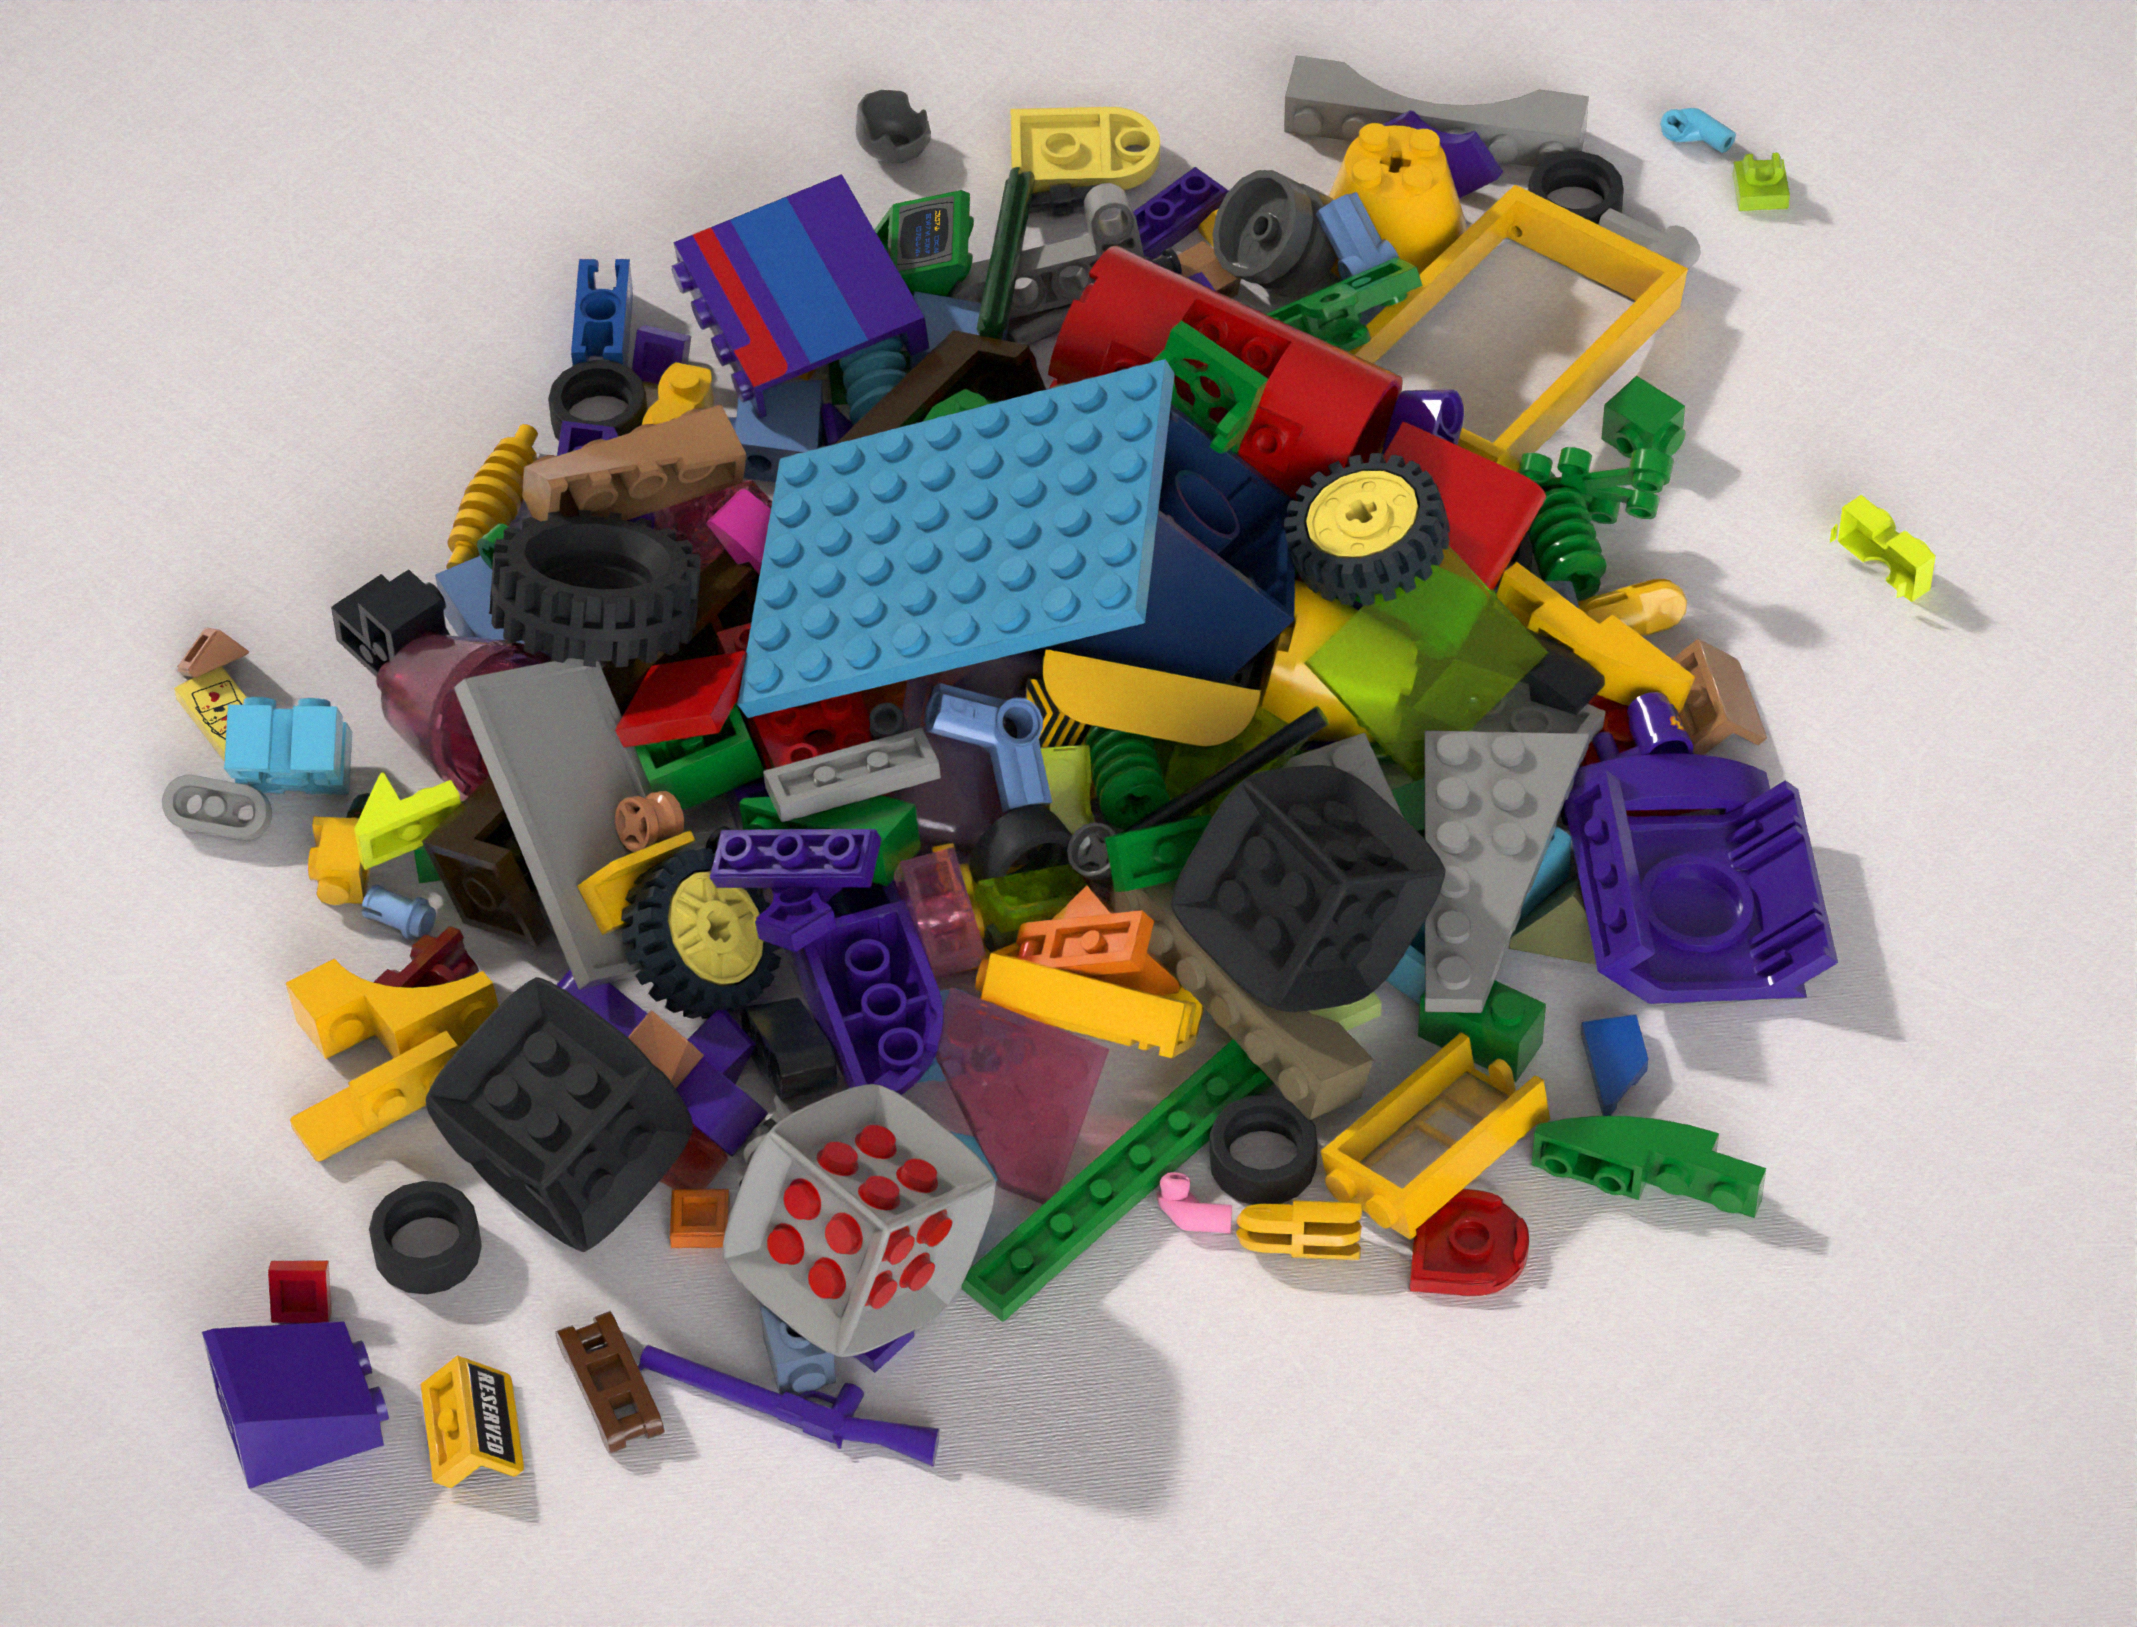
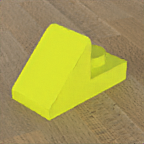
[354,772,461,870]

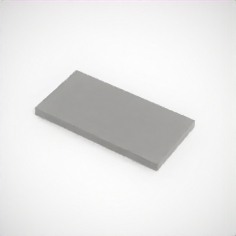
[454,658,679,990]

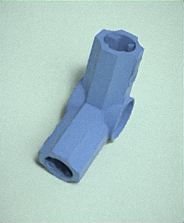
[1316,192,1399,326]
[924,683,1052,813]

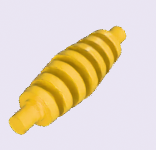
[446,424,538,569]

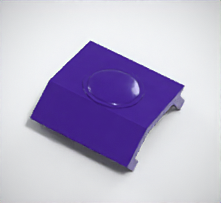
[1564,770,1838,1004]

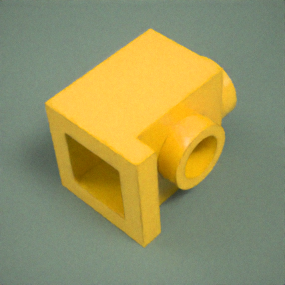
[308,816,371,905]

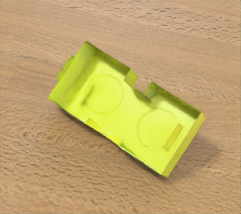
[1830,495,1936,602]
[1037,745,1094,852]

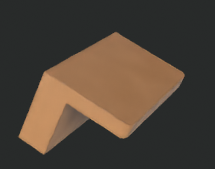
[1672,638,1767,755]

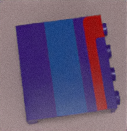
[671,174,930,418]

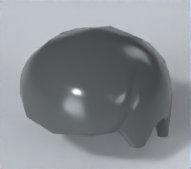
[856,89,931,163]

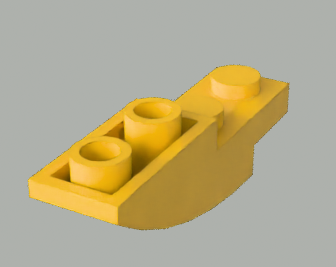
[1491,562,1695,714]

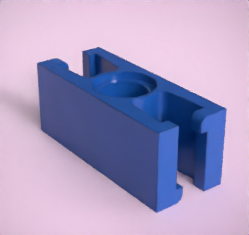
[571,259,633,367]

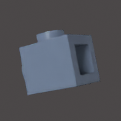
[760,1306,836,1395]

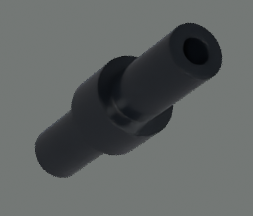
[1029,183,1100,215]

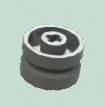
[1212,170,1337,296]

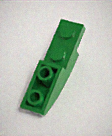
[1531,1116,1766,1218]

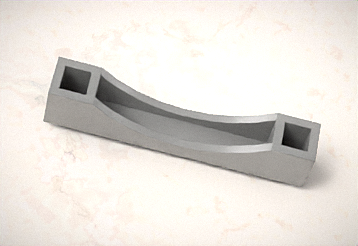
[1284,55,1589,167]

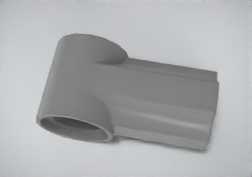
[1598,208,1701,270]

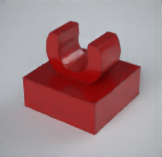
[268,1260,332,1323]

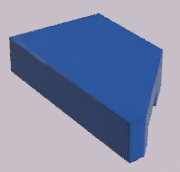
[1581,1014,1649,1116]

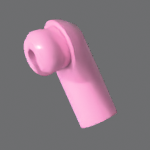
[1156,1172,1232,1234]

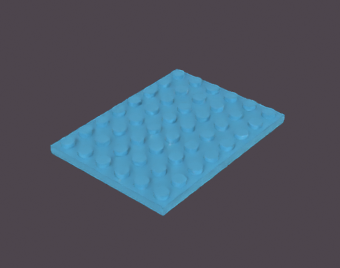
[737,359,1175,718]

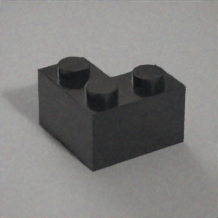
[331,569,452,701]

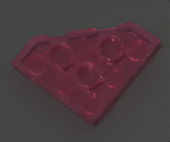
[935,988,1109,1204]

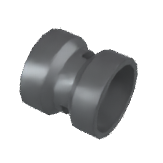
[1067,822,1119,889]

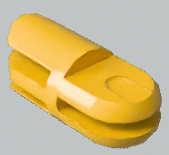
[1578,579,1687,637]
[1236,1200,1362,1260]

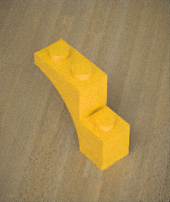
[285,958,499,1059]

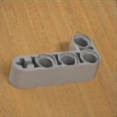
[948,183,1144,319]

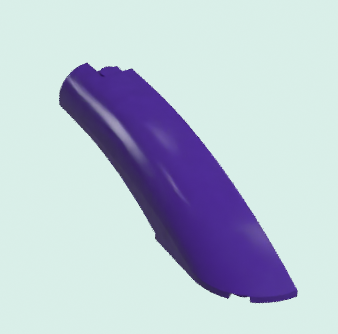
[724,730,944,1095]

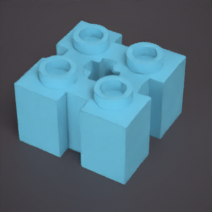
[224,697,353,795]

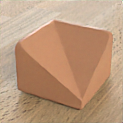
[628,1010,704,1088]

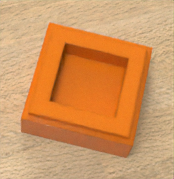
[670,1189,730,1248]

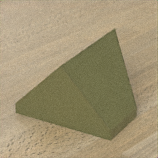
[1509,873,1596,965]

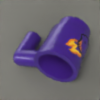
[1592,692,1693,762]

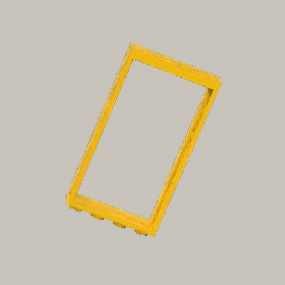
[1348,185,1688,471]

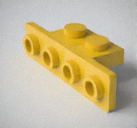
[290,1031,465,1162]

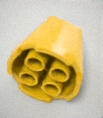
[1329,123,1467,279]
[1248,580,1417,743]

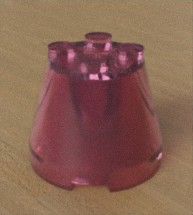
[376,632,553,796]

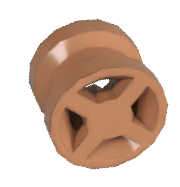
[615,791,684,852]

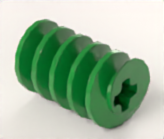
[1527,487,1607,602]
[1085,726,1170,830]

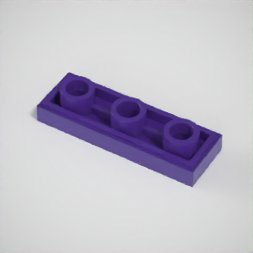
[1133,167,1229,260]
[710,829,882,888]

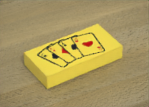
[174,666,247,762]

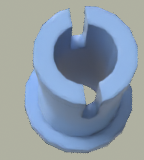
[362,884,436,940]

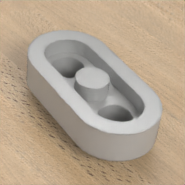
[162,775,272,841]

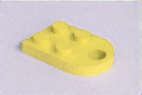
[1010,107,1160,193]

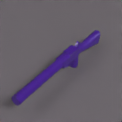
[638,1345,940,1467]

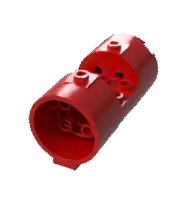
[1048,245,1403,501]

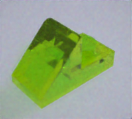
[974,864,1091,933]

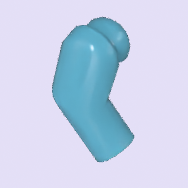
[1660,108,1736,153]

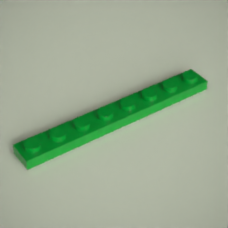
[961,1039,1274,1322]

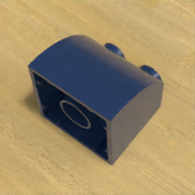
[1022,404,1296,684]

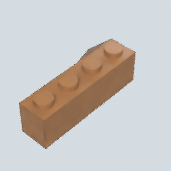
[522,404,746,521]

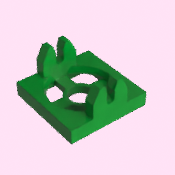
[1151,320,1268,454]

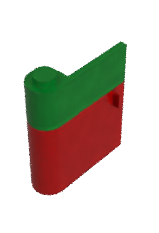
[1355,421,1546,661]

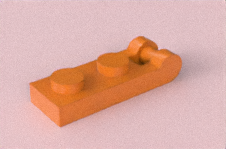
[1015,910,1154,976]

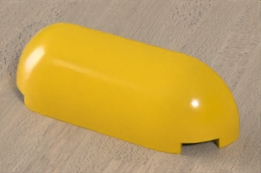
[1043,649,1260,746]

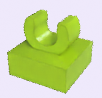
[1732,153,1790,211]

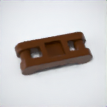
[555,1311,665,1454]

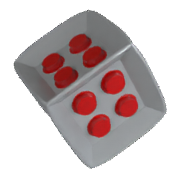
[723,1084,996,1357]

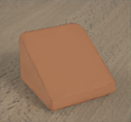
[177,627,249,678]

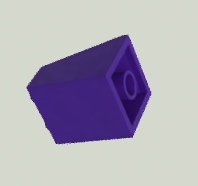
[202,1321,389,1489]

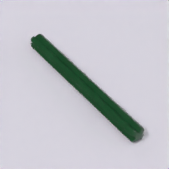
[976,167,1035,340]

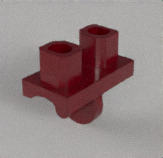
[374,926,479,988]

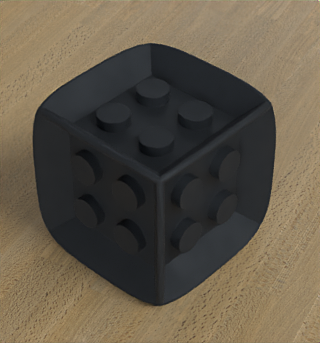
[1171,765,1446,1012]
[426,977,693,1252]

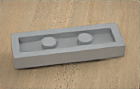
[763,727,941,822]

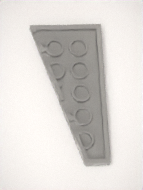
[1424,731,1590,1013]

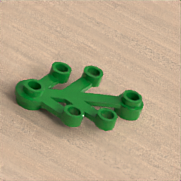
[1516,447,1674,524]

